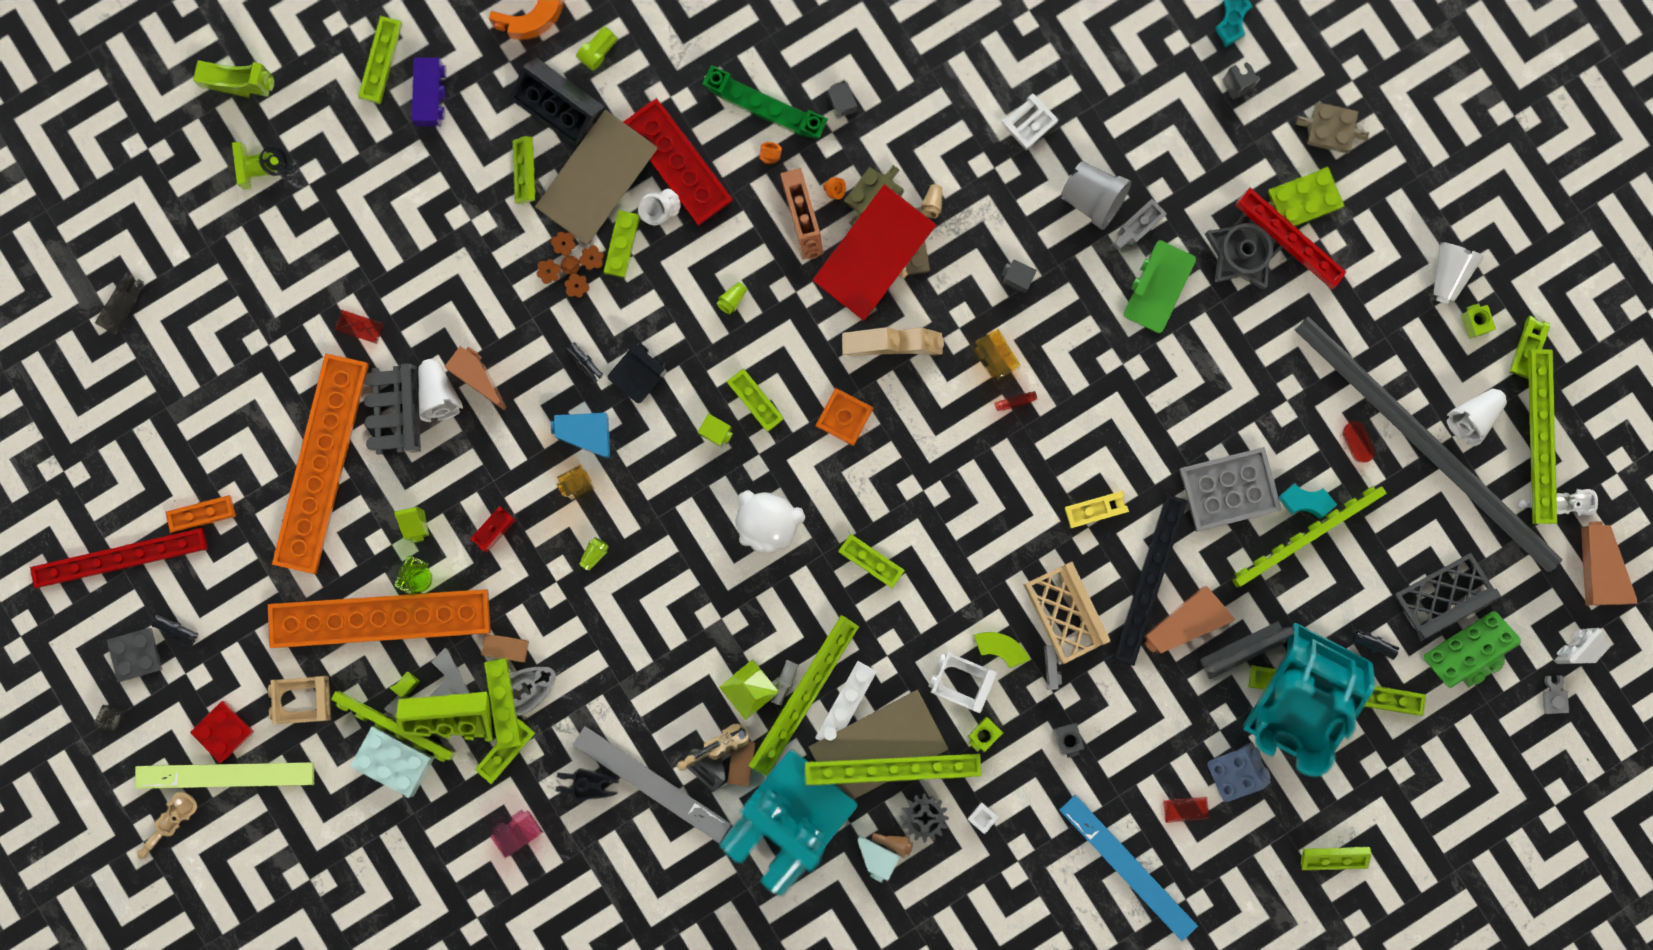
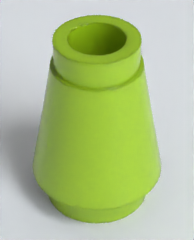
[717,282,747,314]
[579,537,609,571]

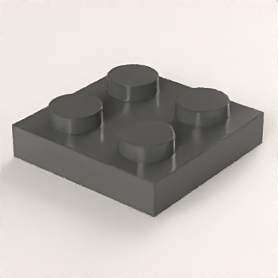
[107,628,163,682]

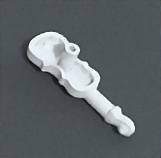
[1518,489,1598,516]

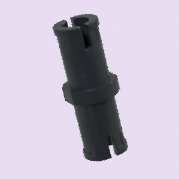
[565,342,603,383]
[151,614,199,646]
[1353,629,1399,660]

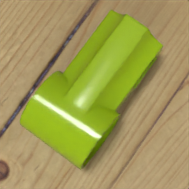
[576,26,618,71]

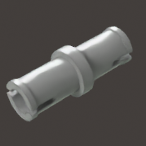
[770,660,799,706]

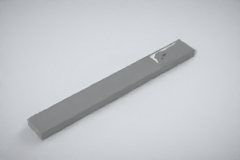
[572,726,731,843]

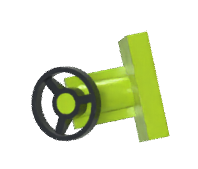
[232,142,289,190]

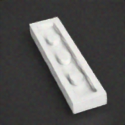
[815,661,877,740]

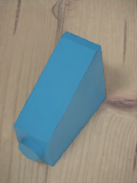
[551,413,610,458]

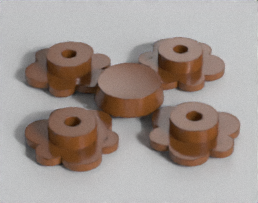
[536,232,604,298]

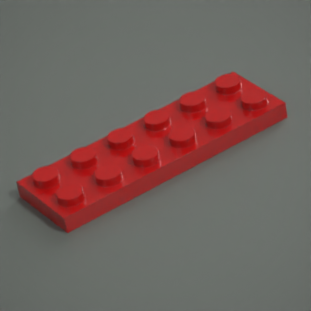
[623,98,733,226]

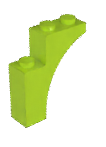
[193,60,274,97]

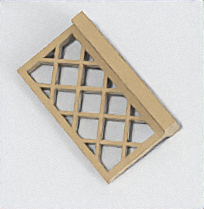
[1024,562,1111,664]

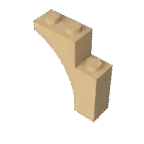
[842,327,944,357]

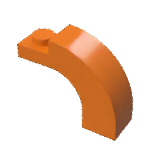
[489,0,564,40]

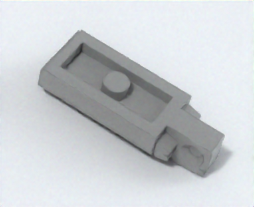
[1113,199,1167,251]

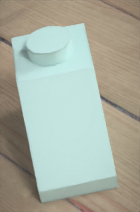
[858,835,900,882]

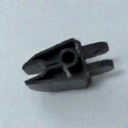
[555,768,619,800]

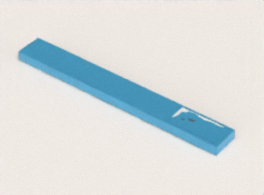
[1059,795,1198,941]

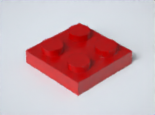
[190,701,254,764]

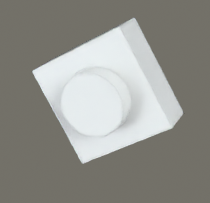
[968,802,999,834]

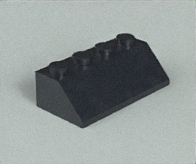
[509,57,605,148]

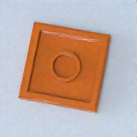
[815,388,874,447]

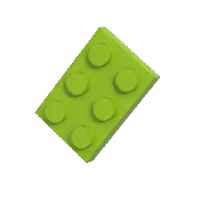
[1267,167,1344,226]

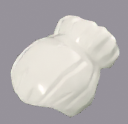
[638,189,681,226]

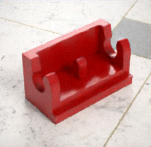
[470,506,516,552]

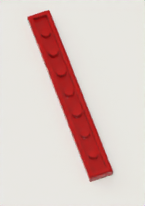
[30,528,208,589]

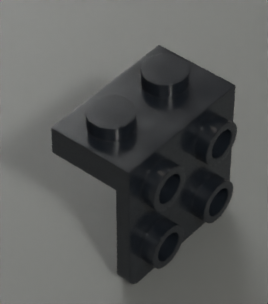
[608,341,667,404]

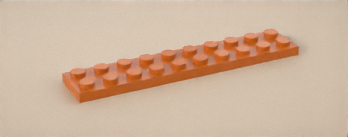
[272,353,369,574]
[268,589,491,648]

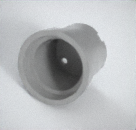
[1061,161,1131,230]

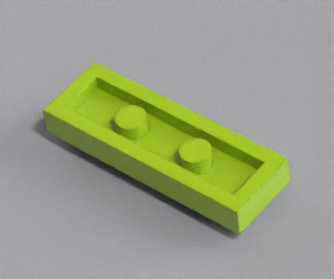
[513,136,535,204]
[604,210,640,278]
[726,368,784,433]
[838,534,905,589]
[475,719,536,784]
[1300,847,1371,870]

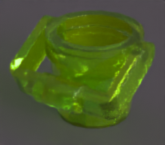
[395,555,433,596]

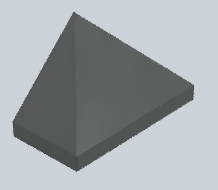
[683,749,726,792]

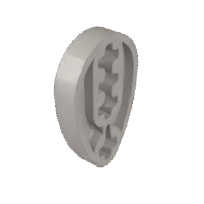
[510,667,556,716]

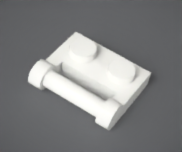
[1000,94,1058,150]

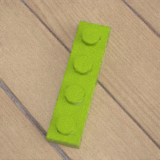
[358,16,403,104]
[484,658,522,750]

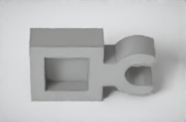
[1543,675,1569,714]

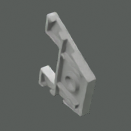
[384,648,470,741]

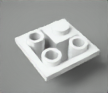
[1554,628,1610,664]

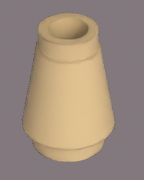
[920,184,943,218]

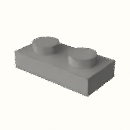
[1044,645,1062,690]

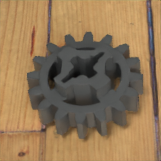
[900,793,949,842]

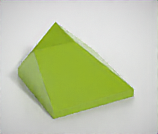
[719,659,779,720]

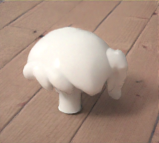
[735,490,805,554]

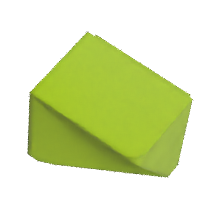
[390,672,420,698]

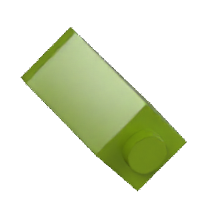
[394,507,429,543]

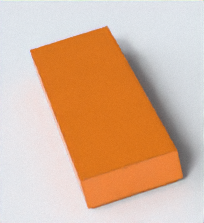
[166,495,236,533]

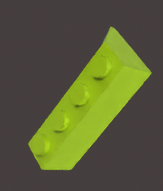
[396,692,493,742]

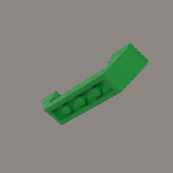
[702,65,828,139]

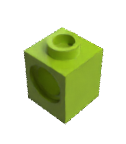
[1461,304,1496,339]
[697,413,733,447]
[968,717,1003,752]

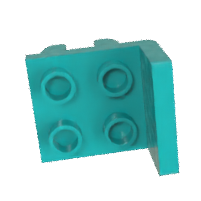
[1243,623,1375,777]
[720,749,858,897]

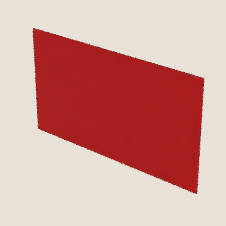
[813,184,937,321]

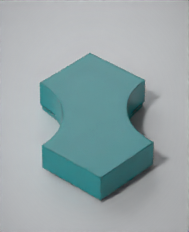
[1215,0,1253,47]
[1278,484,1337,519]

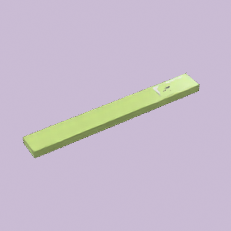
[135,762,314,789]

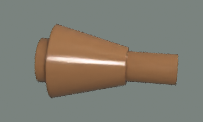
[871,833,913,858]

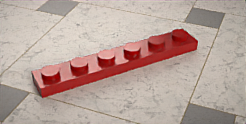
[1235,188,1346,290]

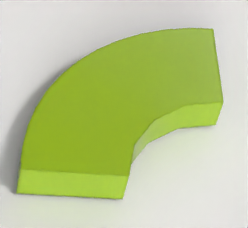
[973,632,1030,668]

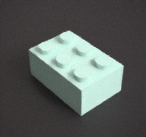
[350,727,434,798]

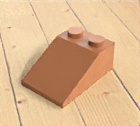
[445,346,506,410]

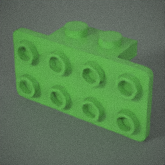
[1123,240,1196,333]
[1424,611,1521,688]

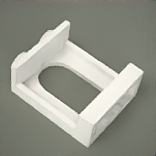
[928,652,997,713]

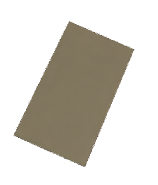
[535,110,658,245]
[809,689,948,799]

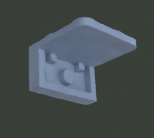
[1207,742,1271,802]

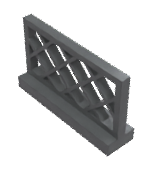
[1394,553,1501,642]
[1199,621,1294,679]

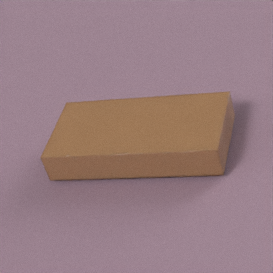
[481,634,529,662]
[727,742,755,787]

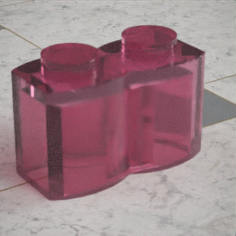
[490,810,544,859]

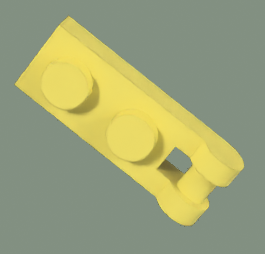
[1065,491,1129,528]

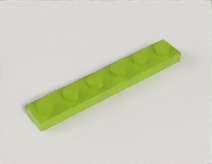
[331,692,456,762]

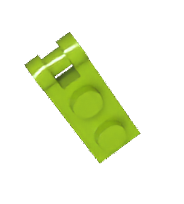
[1509,316,1551,379]

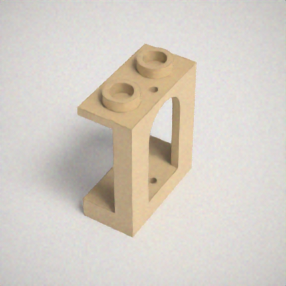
[268,676,331,724]

